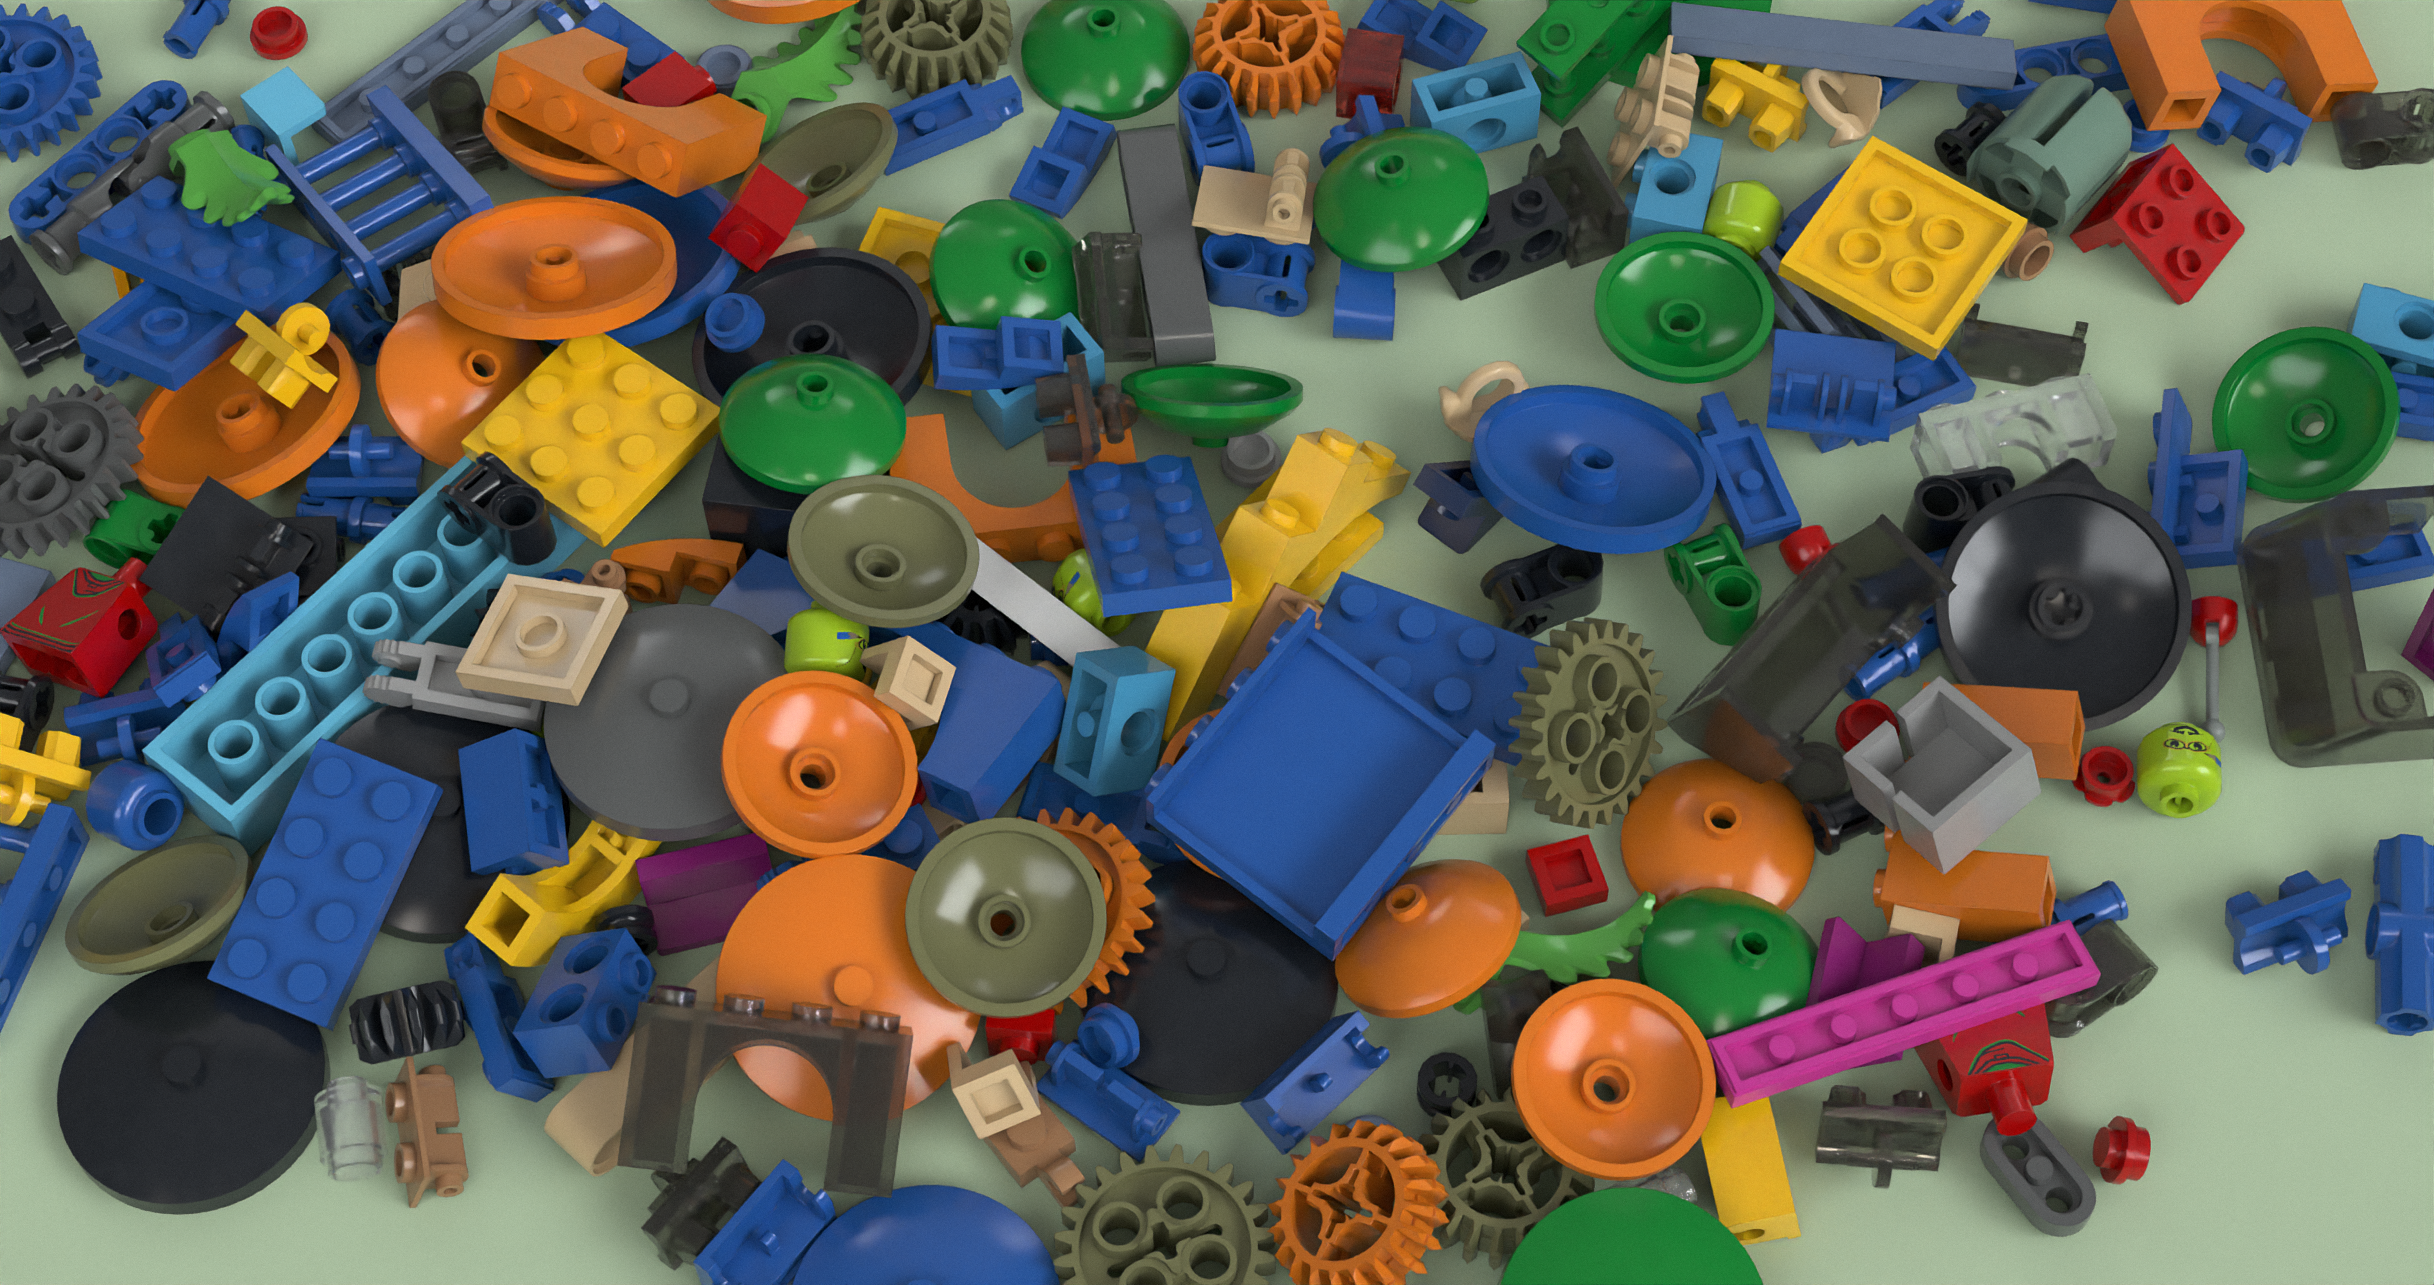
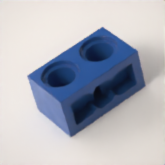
[513,928,657,1079]

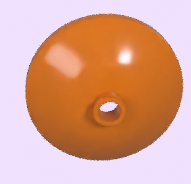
[482,104,636,191]
[376,299,545,469]
[720,670,918,859]
[1620,758,1815,912]
[1335,859,1522,1018]
[1511,978,1716,1181]

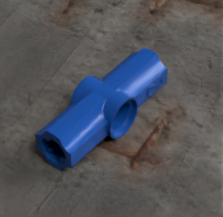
[2365,834,2434,1036]

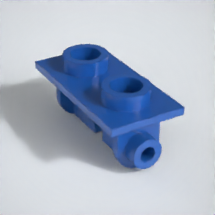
[1036,1039,1180,1163]

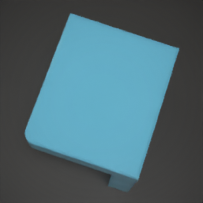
[240,66,327,166]

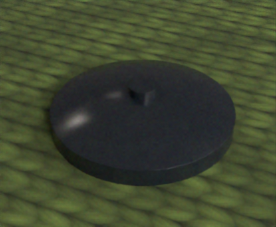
[692,247,934,407]
[1933,481,2192,732]
[334,705,570,944]
[1078,859,1339,1106]
[57,961,331,1215]

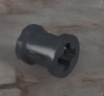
[1934,102,2006,177]
[1802,787,1885,856]

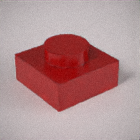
[1525,834,1609,917]
[985,1009,1058,1065]

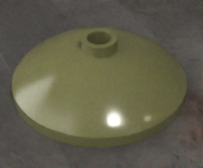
[739,102,898,226]
[787,475,980,628]
[905,817,1107,1019]
[65,835,254,976]

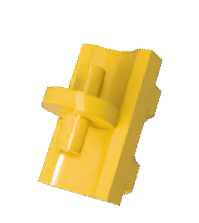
[1702,58,1810,153]
[230,302,338,409]
[0,713,92,826]

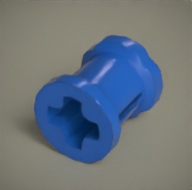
[325,288,395,366]

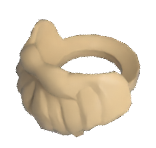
[1801,68,1883,148]
[1438,361,1529,443]

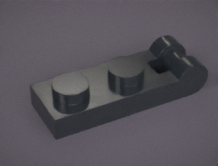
[0,235,82,379]

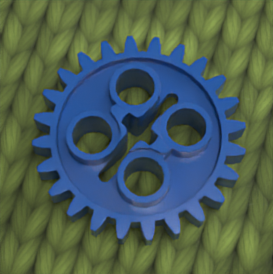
[0,3,103,163]

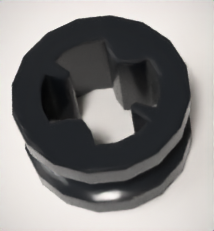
[595,905,658,956]
[1417,1052,1477,1118]

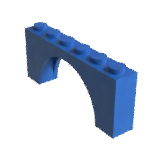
[709,548,1066,824]

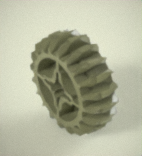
[860,0,1013,100]
[1418,1087,1595,1271]

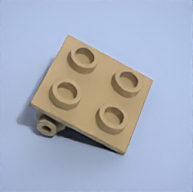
[1606,35,1700,191]
[1192,148,1317,245]

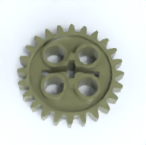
[1508,617,1668,829]
[1054,1144,1276,1285]

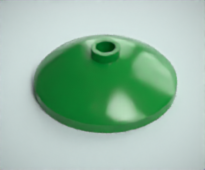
[1021,0,1190,121]
[1313,126,1490,272]
[929,199,1096,332]
[1594,232,1775,384]
[2212,326,2401,504]
[719,353,907,494]
[1121,364,1303,448]
[1638,888,1819,1040]

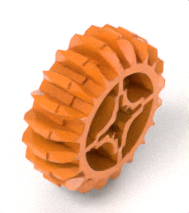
[1192,0,1346,119]
[1267,1119,1449,1285]

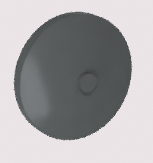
[544,604,789,841]

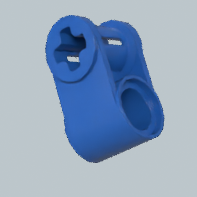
[1178,71,1255,186]
[1202,233,1316,317]
[1333,259,1396,341]

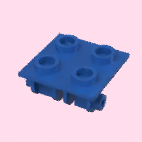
[1766,329,1897,442]

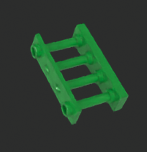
[1516,0,1684,128]

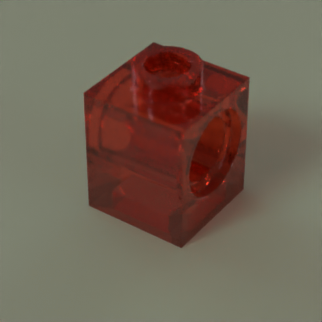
[1336,28,1405,119]

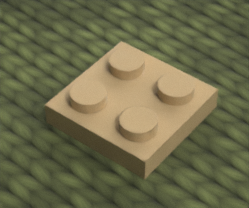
[455,574,629,706]

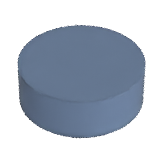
[696,45,752,98]

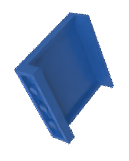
[1144,607,1496,962]

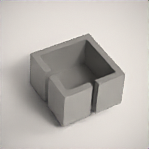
[1842,675,2041,875]

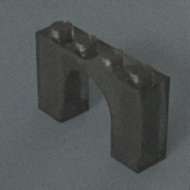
[617,985,913,1198]

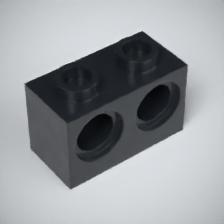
[1437,175,1570,301]

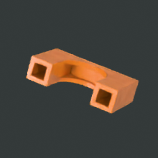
[2104,0,2379,131]
[489,27,767,198]
[887,394,1137,563]
[1873,682,2085,943]

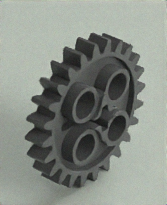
[0,384,144,559]

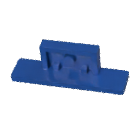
[2146,388,2249,569]

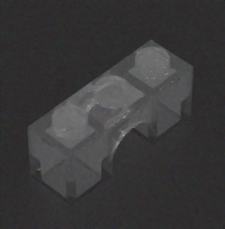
[1910,373,2118,479]

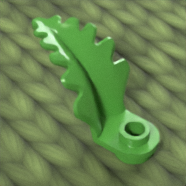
[731,2,862,145]
[167,129,295,227]
[1453,891,1656,1015]

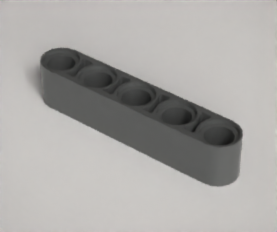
[1117,123,1216,367]

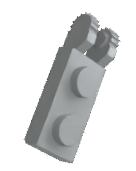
[362,639,546,732]

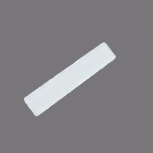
[972,537,1120,667]

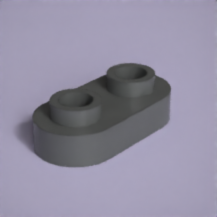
[1980,1118,2096,1237]

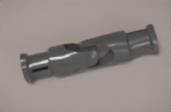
[29,91,236,276]

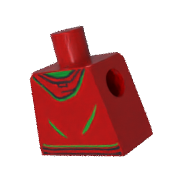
[0,557,158,698]
[1914,1003,2054,1136]

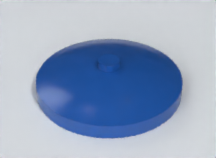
[544,178,742,347]
[1470,385,1717,554]
[792,1185,1060,1285]

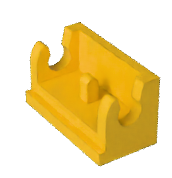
[1701,1096,1801,1245]

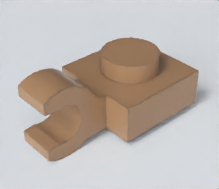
[983,1094,1085,1208]

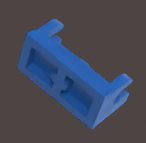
[458,728,570,876]
[1240,1010,1390,1155]
[693,1159,837,1285]

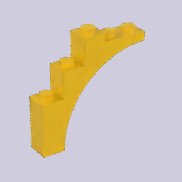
[1145,428,1411,742]

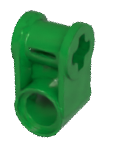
[82,488,185,569]
[1664,523,1762,646]

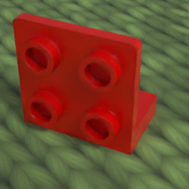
[2069,143,2245,305]

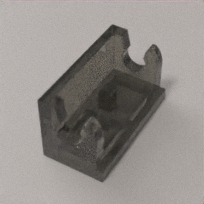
[1521,126,1629,269]
[1072,232,1155,363]
[1956,303,2089,395]

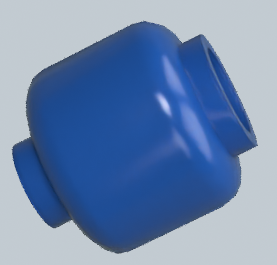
[85,760,185,851]

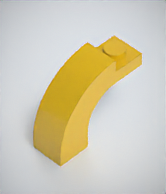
[465,820,662,967]

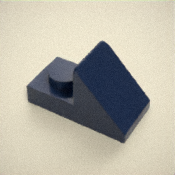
[1413,460,1504,554]

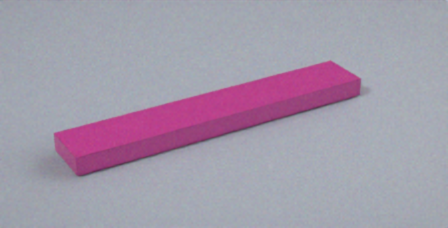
[1706,919,2101,1109]

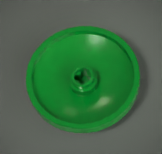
[1497,1187,1763,1285]

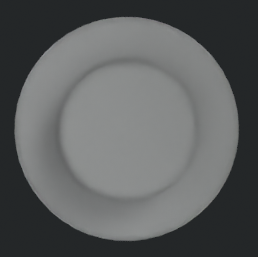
[1221,431,1281,488]

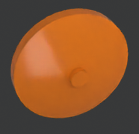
[431,196,677,340]
[130,324,361,510]
[715,854,981,1122]

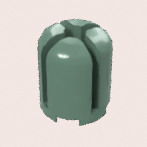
[1967,74,2132,235]

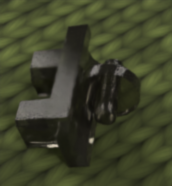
[1035,353,1139,469]
[1479,969,1551,1100]
[1815,1085,1947,1189]
[641,1136,762,1271]

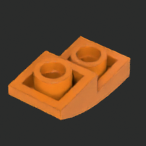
[610,538,747,604]

